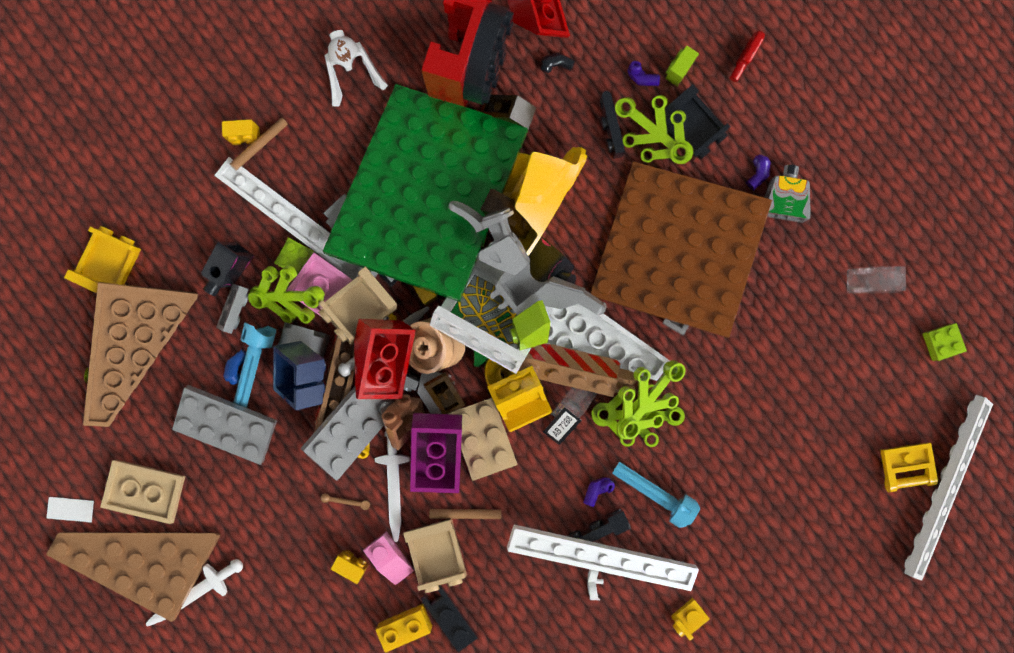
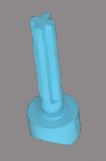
[233,322,277,408]
[612,462,700,528]

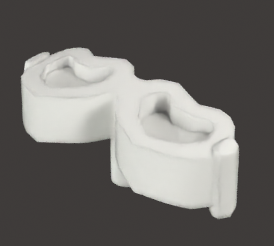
[587,569,604,600]

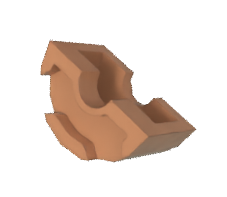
[382,394,425,450]

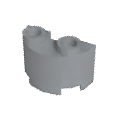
[278,323,330,359]

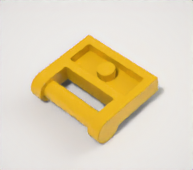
[880,442,938,493]

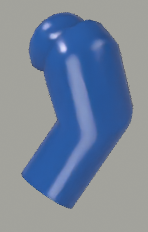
[223,349,246,385]

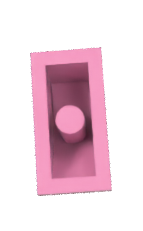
[363,531,415,585]

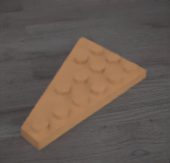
[83,282,198,427]
[46,532,221,622]

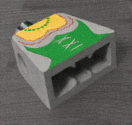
[764,165,810,223]

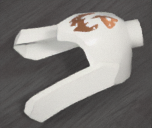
[325,30,388,107]

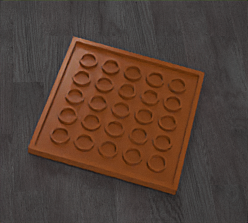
[591,162,772,338]

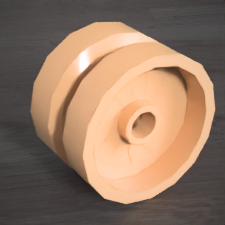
[409,318,465,374]

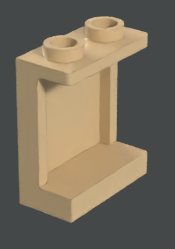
[318,267,397,345]
[403,519,467,593]

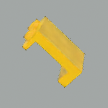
[64,226,141,293]
[487,366,552,432]

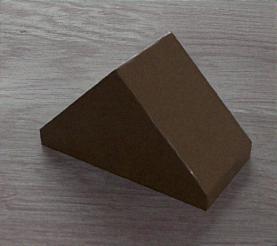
[423,372,465,414]

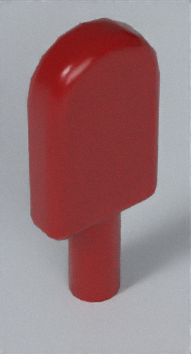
[729,30,765,82]

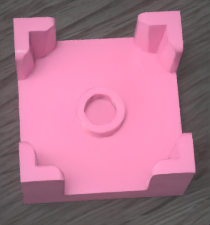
[286,253,353,316]

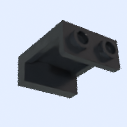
[654,84,731,162]

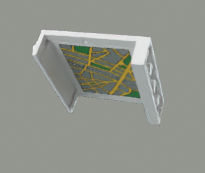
[430,255,554,374]

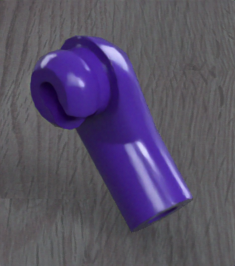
[627,61,660,86]
[746,155,771,191]
[583,477,615,507]

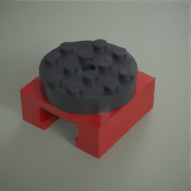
[421,0,514,107]

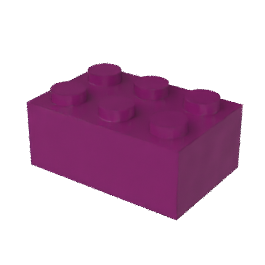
[410,413,462,493]

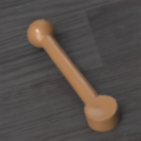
[321,493,370,510]

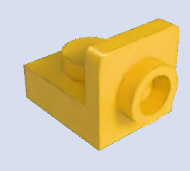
[671,598,710,640]

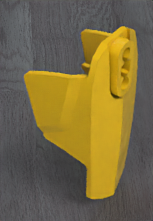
[503,147,587,256]

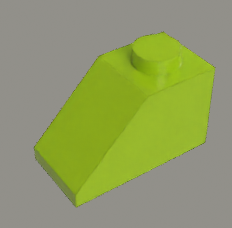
[509,300,551,351]

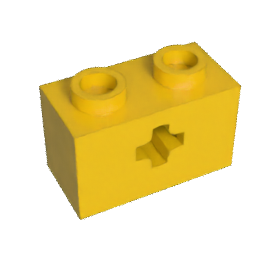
[376,604,433,653]

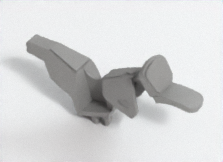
[448,201,607,315]

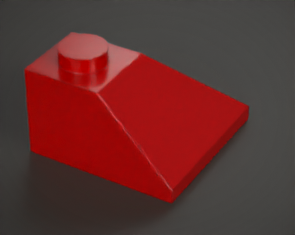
[508,0,570,38]

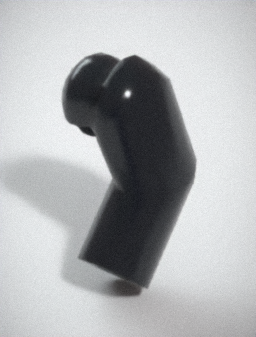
[540,53,576,73]

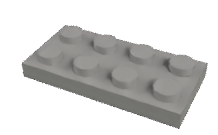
[172,385,277,465]
[300,386,395,481]

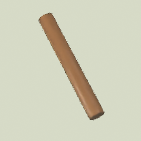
[230,118,288,171]
[429,509,501,519]

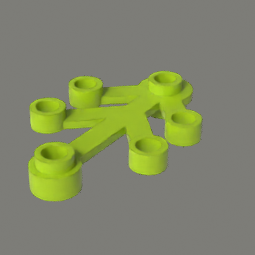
[615,95,693,164]
[248,265,325,324]
[616,360,685,439]
[591,385,685,447]

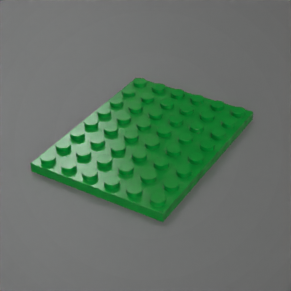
[323,84,528,302]

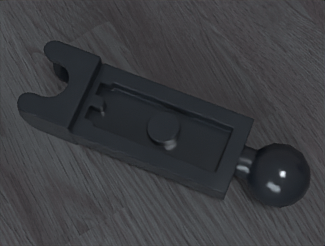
[553,508,631,562]

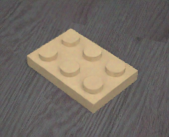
[450,398,518,481]
[100,460,185,524]

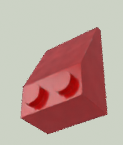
[354,319,416,399]

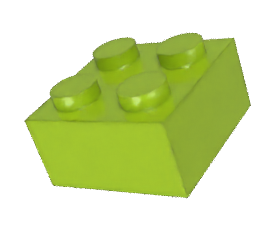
[665,46,699,87]
[274,238,317,275]
[922,323,967,361]

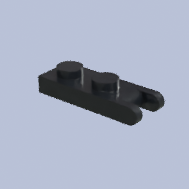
[600,91,625,159]
[421,585,478,653]

